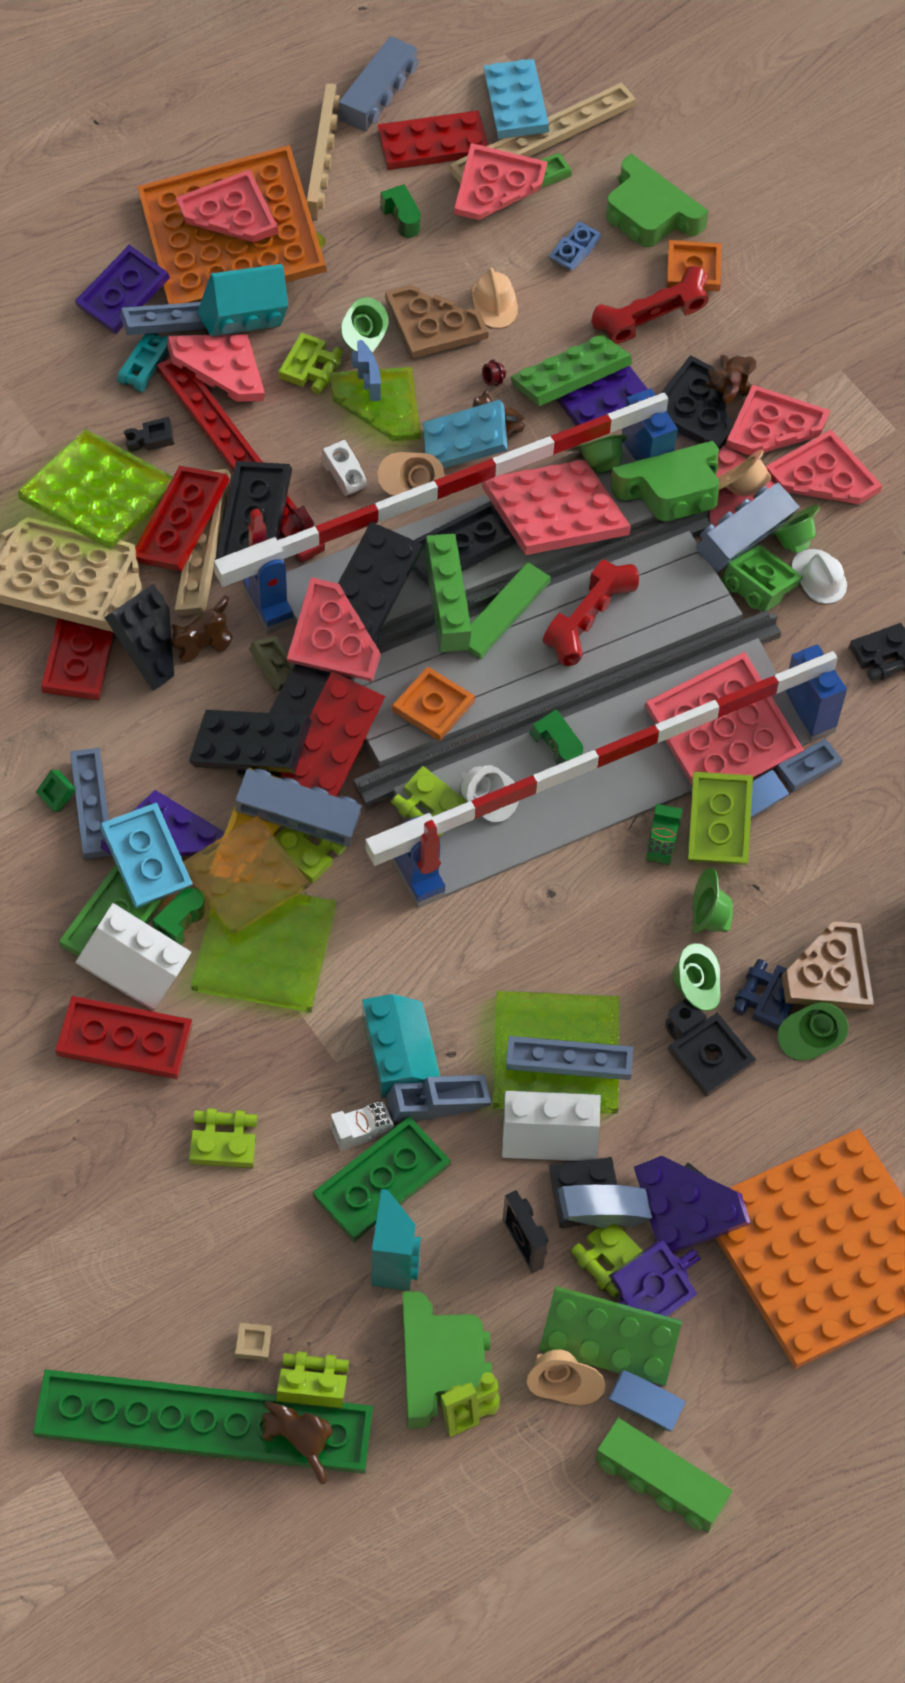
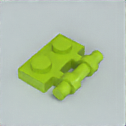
[278,332,343,394]
[391,766,467,837]
[268,827,346,884]
[189,1108,258,1168]
[570,1223,642,1298]
[277,1351,349,1408]
[441,1372,500,1437]

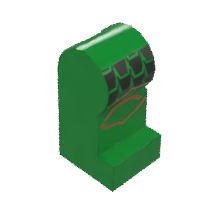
[380,184,421,238]
[529,709,583,765]
[646,804,683,865]
[153,888,205,945]

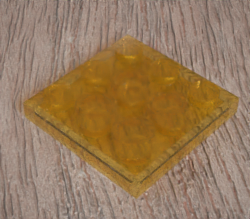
[183,815,309,935]

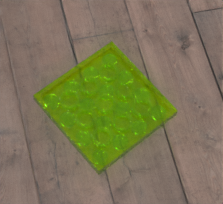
[18,429,173,550]
[191,879,337,1013]
[493,991,620,1114]

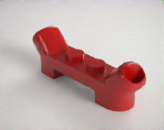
[591,266,709,344]
[543,559,639,666]

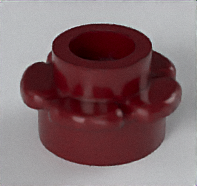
[482,359,506,386]
[290,505,315,531]

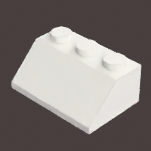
[75,903,191,1012]
[502,1091,601,1161]

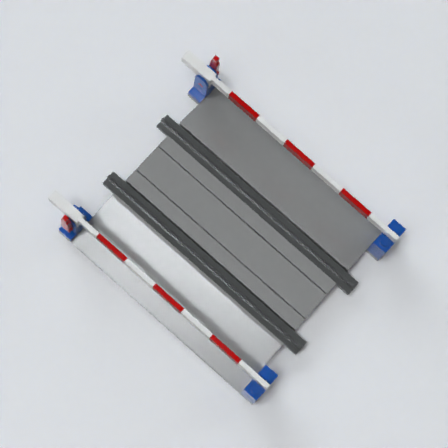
[214,388,847,908]

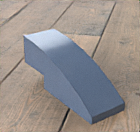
[386,1075,491,1123]
[558,1184,653,1228]

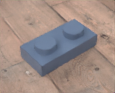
[776,738,843,792]

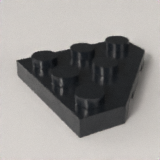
[661,355,733,450]
[104,584,174,691]

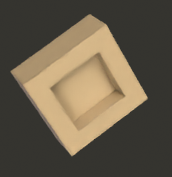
[235,1323,272,1361]

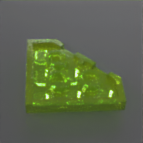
[331,367,421,441]

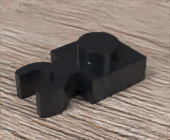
[124,417,174,452]

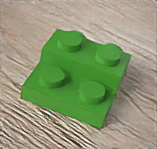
[721,544,803,612]

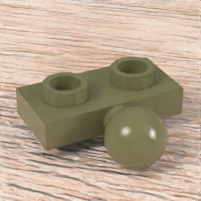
[249,636,294,692]

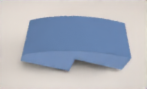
[549,221,601,271]
[352,340,381,401]
[751,770,790,819]
[607,1370,686,1431]

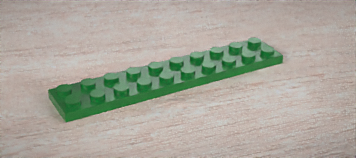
[33,1369,373,1474]

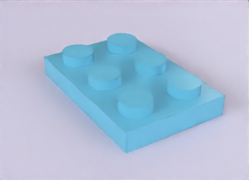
[423,400,508,469]
[100,803,193,909]

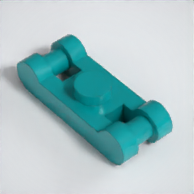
[117,333,169,393]

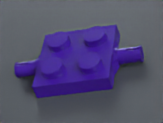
[609,1240,701,1316]

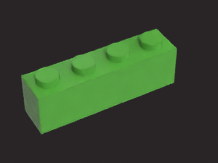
[424,534,472,652]
[595,1418,733,1533]

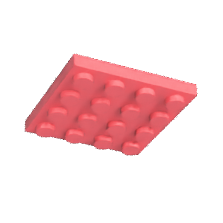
[482,459,631,555]
[644,652,804,785]

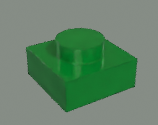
[36,769,76,812]

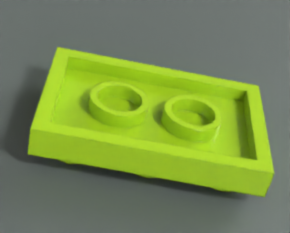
[688,772,753,865]

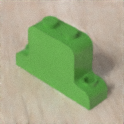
[606,153,709,247]
[611,441,719,521]
[402,1291,492,1429]

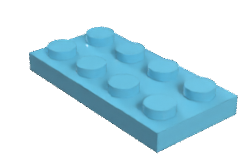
[483,59,549,139]

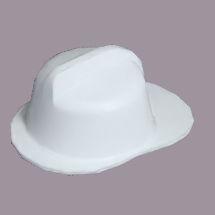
[792,549,847,604]
[460,765,519,822]

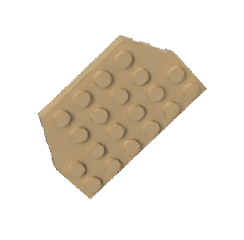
[0,517,142,632]

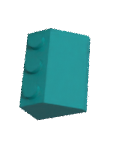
[197,264,288,336]
[362,994,440,1098]
[371,1189,421,1291]

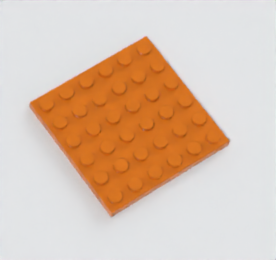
[137,145,327,304]
[715,1128,905,1369]

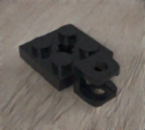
[665,999,756,1097]

